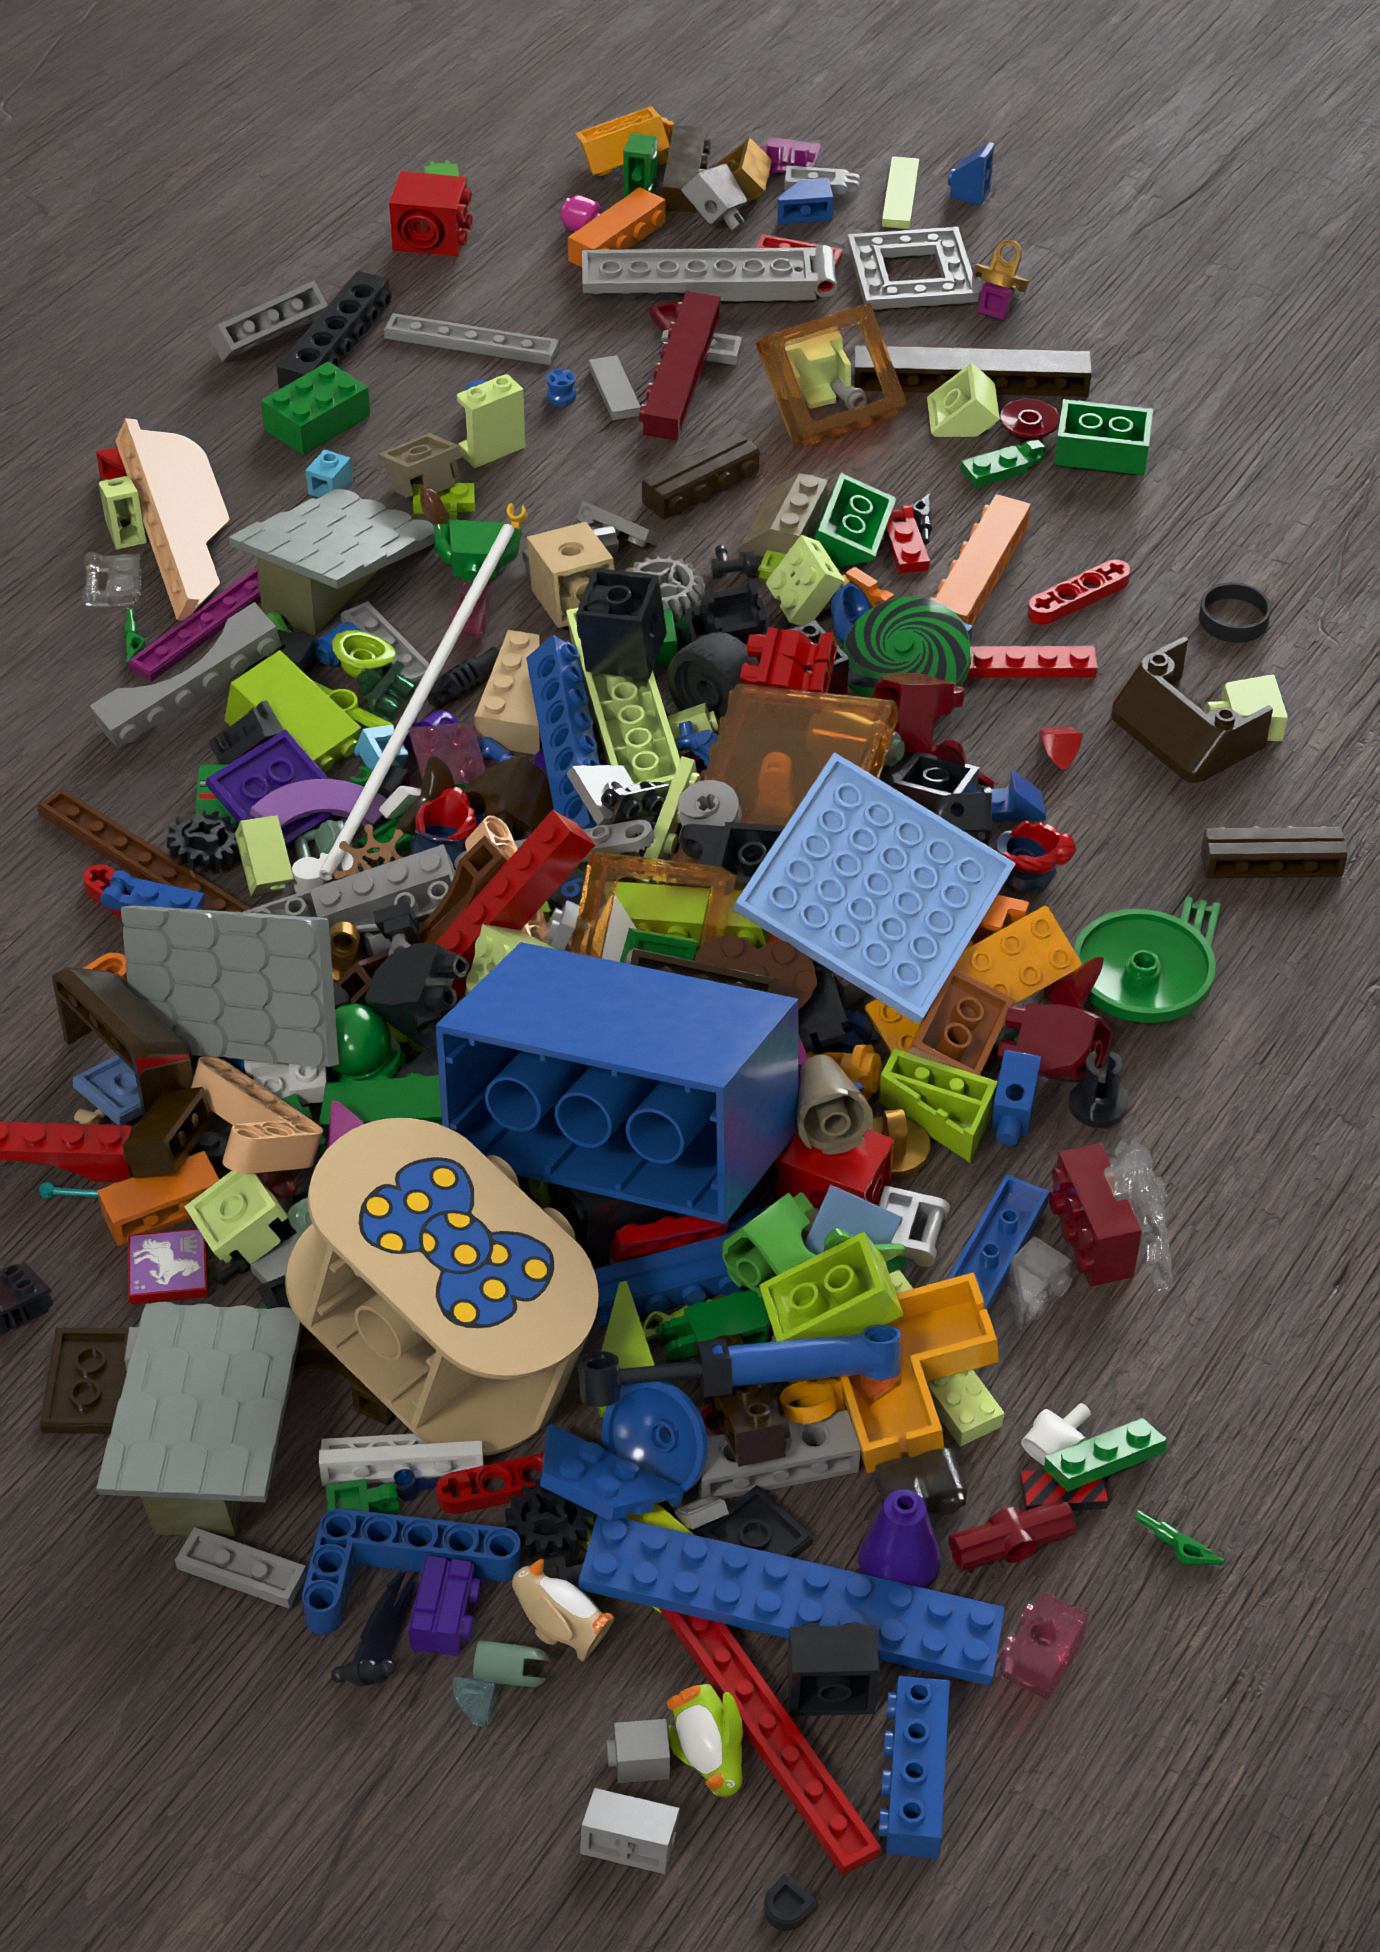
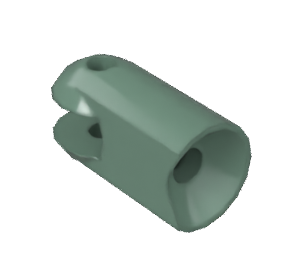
[473,1640,550,1687]

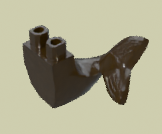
[396,755,554,841]

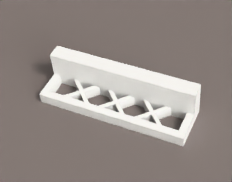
[319,1434,484,1486]

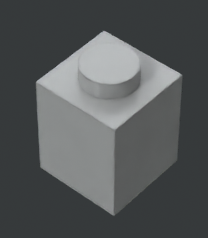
[606,1719,670,1783]

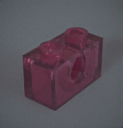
[1000,1592,1089,1700]

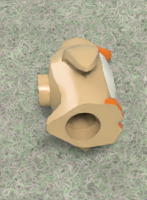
[512,1559,615,1662]

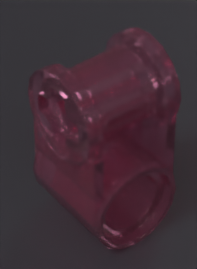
[449,580,490,640]

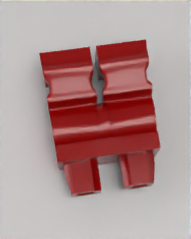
[740,627,837,705]

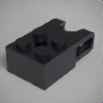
[865,751,979,817]
[666,822,785,891]

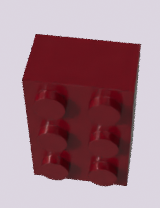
[1048,1143,1142,1287]

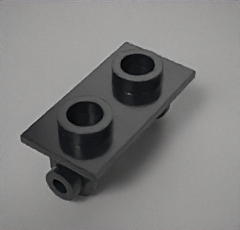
[601,781,670,824]

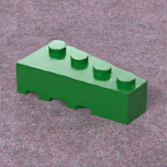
[319,1073,442,1131]

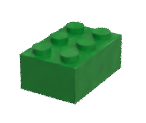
[261,361,370,456]
[1054,399,1153,475]

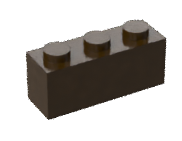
[122,1087,213,1178]

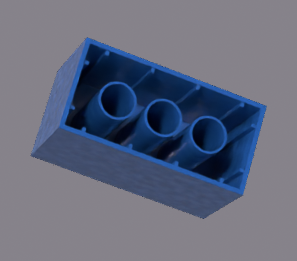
[436,942,798,1224]

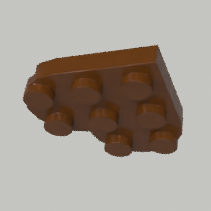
[694,935,817,1010]

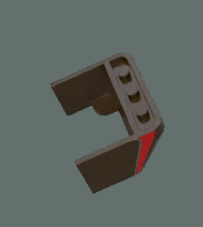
[52,967,193,1117]

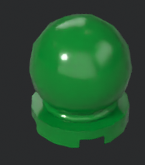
[330,1004,406,1082]

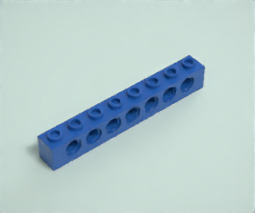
[526,635,600,829]

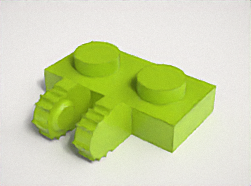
[413,482,475,520]

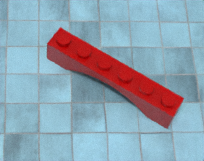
[0,1122,133,1182]

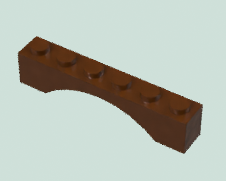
[335,835,510,1007]

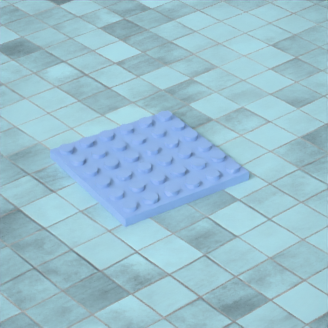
[732,752,1016,1024]

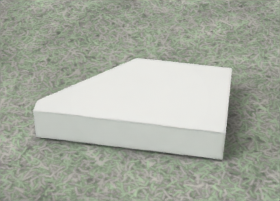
[379,786,421,819]

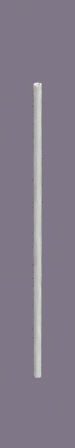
[319,524,514,880]

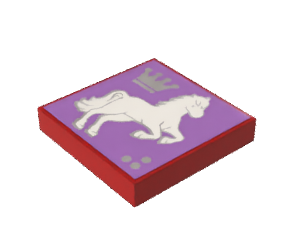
[128,1229,208,1304]

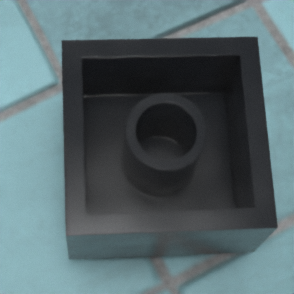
[787,1622,879,1716]

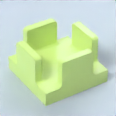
[783,331,851,409]
[184,1171,288,1264]

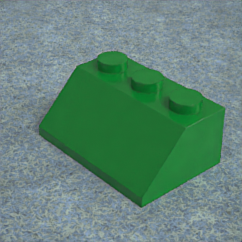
[812,473,896,568]

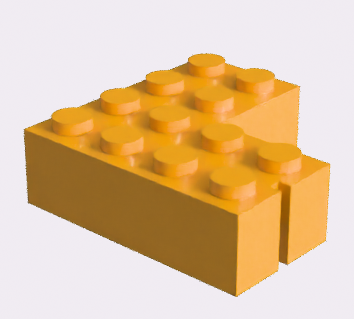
[837,1272,999,1474]

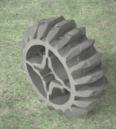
[626,555,705,624]

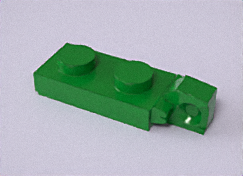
[961,440,1045,487]

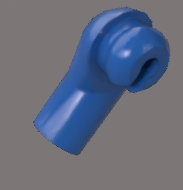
[464,737,513,763]

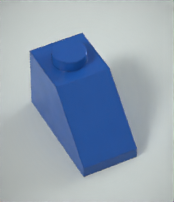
[948,142,995,205]
[777,178,833,224]

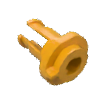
[806,1044,882,1101]

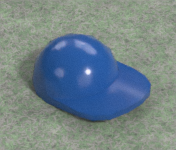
[830,583,871,644]

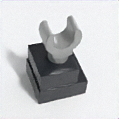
[373,901,420,957]

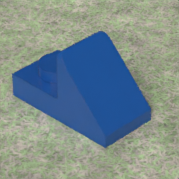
[977,770,1046,822]

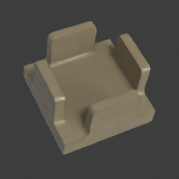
[378,433,462,498]

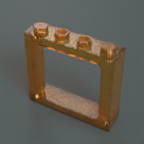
[756,303,907,446]
[570,851,736,959]

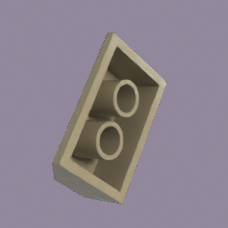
[739,473,828,557]

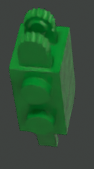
[655,1290,773,1361]

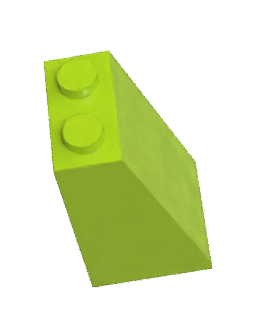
[224,650,361,773]

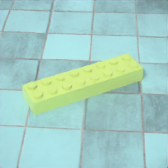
[889,1270,1004,1447]

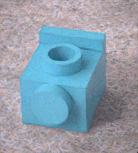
[354,725,408,771]

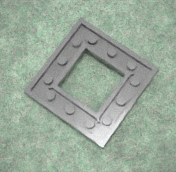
[847,227,979,310]

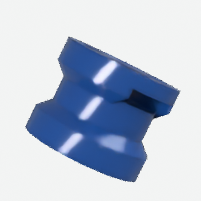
[546,369,576,406]

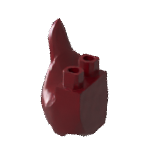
[868,673,995,789]
[997,957,1112,1080]

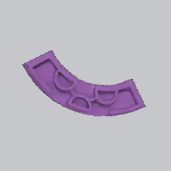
[249,779,387,829]

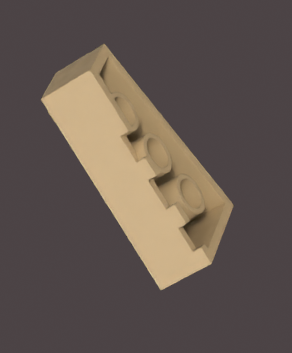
[474,630,540,755]

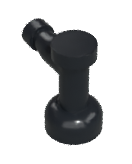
[711,545,757,578]

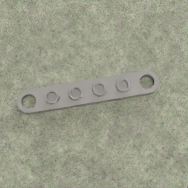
[454,820,655,870]

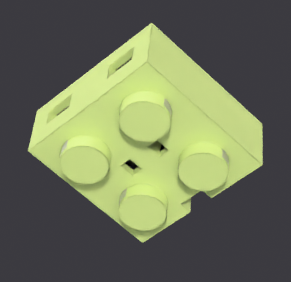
[766,535,844,626]

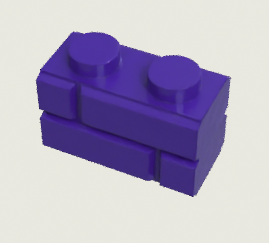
[408,1556,482,1656]

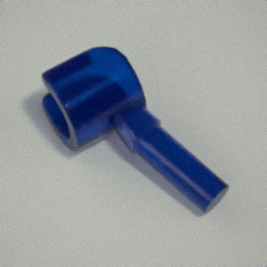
[393,1469,442,1501]

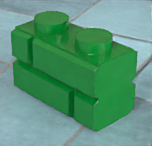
[623,133,658,197]

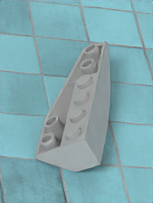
[243,844,455,935]

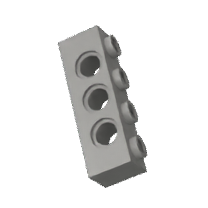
[208,281,328,362]
[696,1410,861,1499]

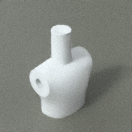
[1021,1403,1091,1466]

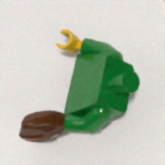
[420,485,528,585]

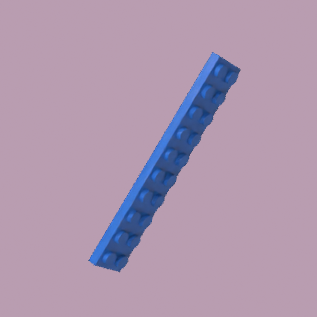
[578,1515,1005,1686]

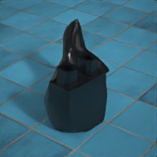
[365,943,469,1078]

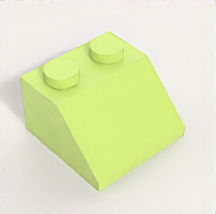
[927,363,1000,437]

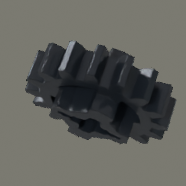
[167,809,240,872]
[505,1479,595,1558]

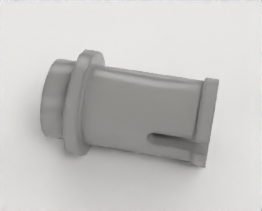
[832,378,867,411]

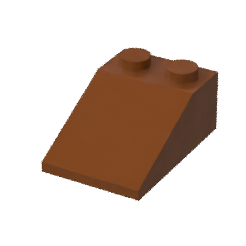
[907,969,1015,1076]

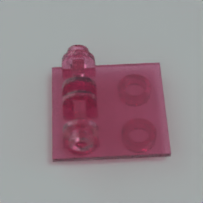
[408,722,486,784]

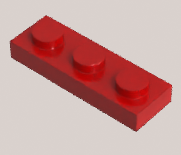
[610,1216,729,1262]

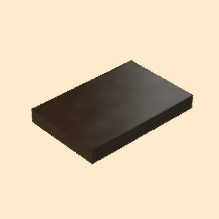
[40,1328,129,1434]

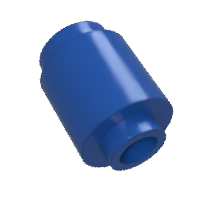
[315,622,360,666]

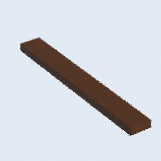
[37,788,252,913]

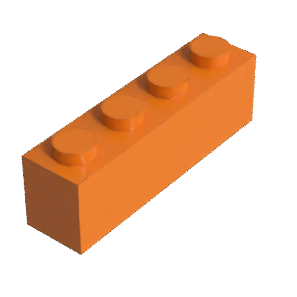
[568,187,666,267]

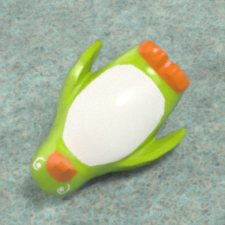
[667,1684,743,1798]

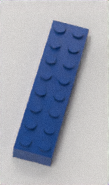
[948,1175,1049,1328]

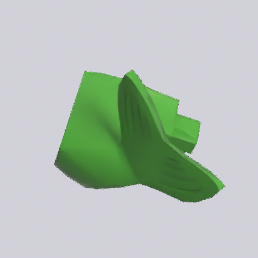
[720,1192,906,1298]

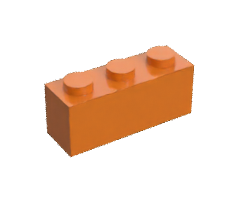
[97,1151,219,1246]

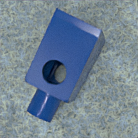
[991,1050,1041,1146]

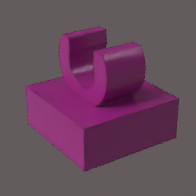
[978,282,1013,320]

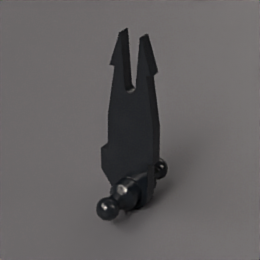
[331,1571,415,1686]

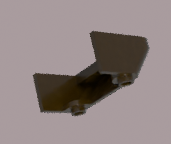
[1111,637,1273,783]

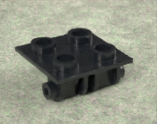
[0,1262,54,1334]

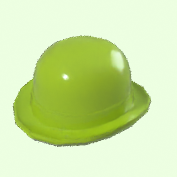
[332,630,396,680]

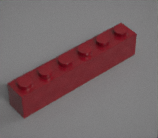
[639,291,721,441]

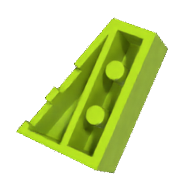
[879,1048,998,1163]

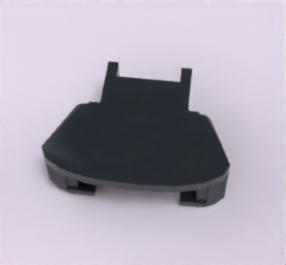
[933,786,992,846]

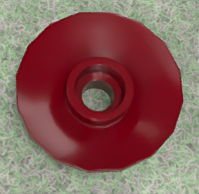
[1000,399,1059,438]

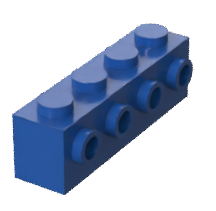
[878,1676,950,1859]

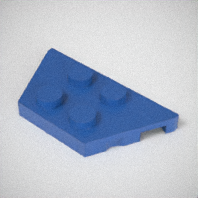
[540,1424,685,1521]

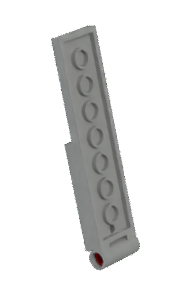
[582,245,837,302]

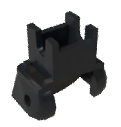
[675,580,770,659]

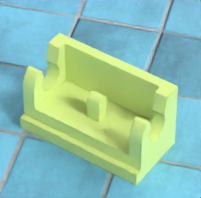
[235,815,294,897]

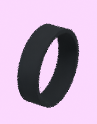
[1199,582,1271,643]

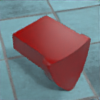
[1039,727,1083,770]

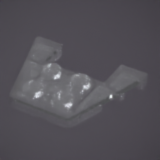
[1104,1134,1174,1291]

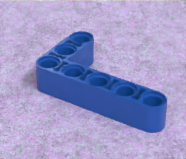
[302,1509,522,1634]

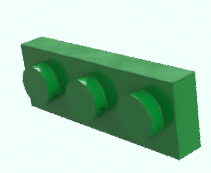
[1044,1418,1167,1492]

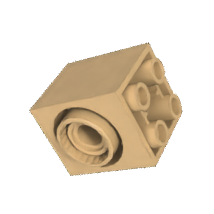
[527,522,614,628]

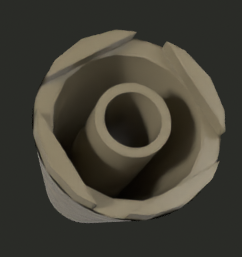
[797,1055,873,1155]

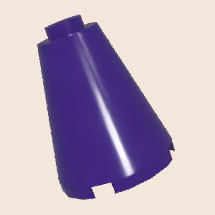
[858,1490,941,1588]

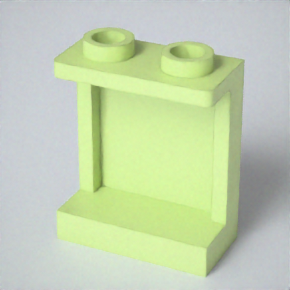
[457,374,525,468]

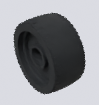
[667,632,768,738]

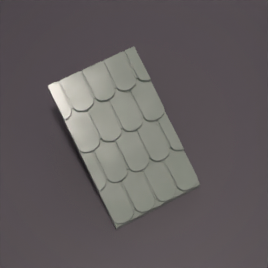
[228,489,435,636]
[121,905,339,1067]
[96,1302,303,1538]

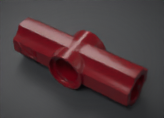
[948,1499,1076,1571]

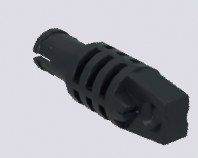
[428,647,500,708]

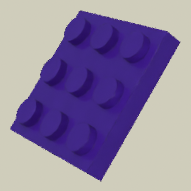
[205,729,337,849]

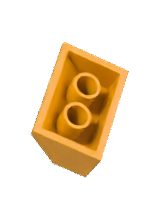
[575,106,670,176]

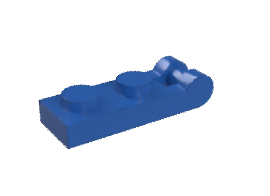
[100,870,206,911]

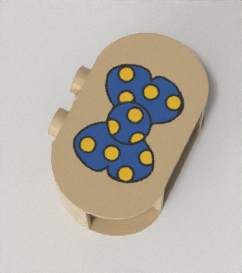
[285,1118,599,1456]

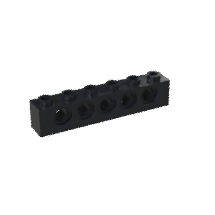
[276,271,392,389]

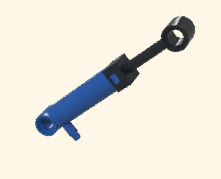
[578,1325,901,1407]

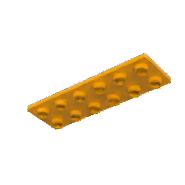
[865,906,1082,1053]

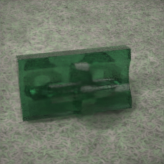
[357,660,416,721]

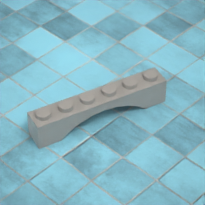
[90,602,282,749]

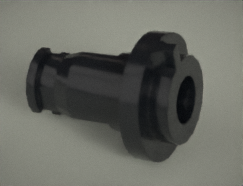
[1068,1051,1128,1128]

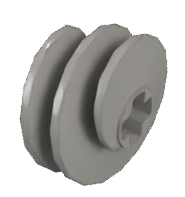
[678,780,742,827]

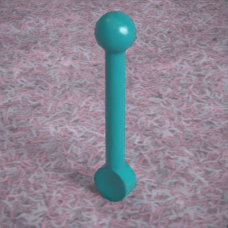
[39,1182,99,1199]

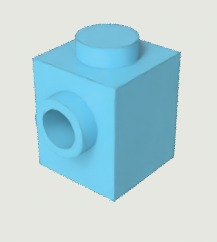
[306,449,353,498]

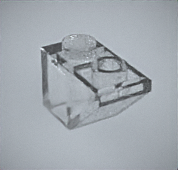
[1008,1236,1072,1330]

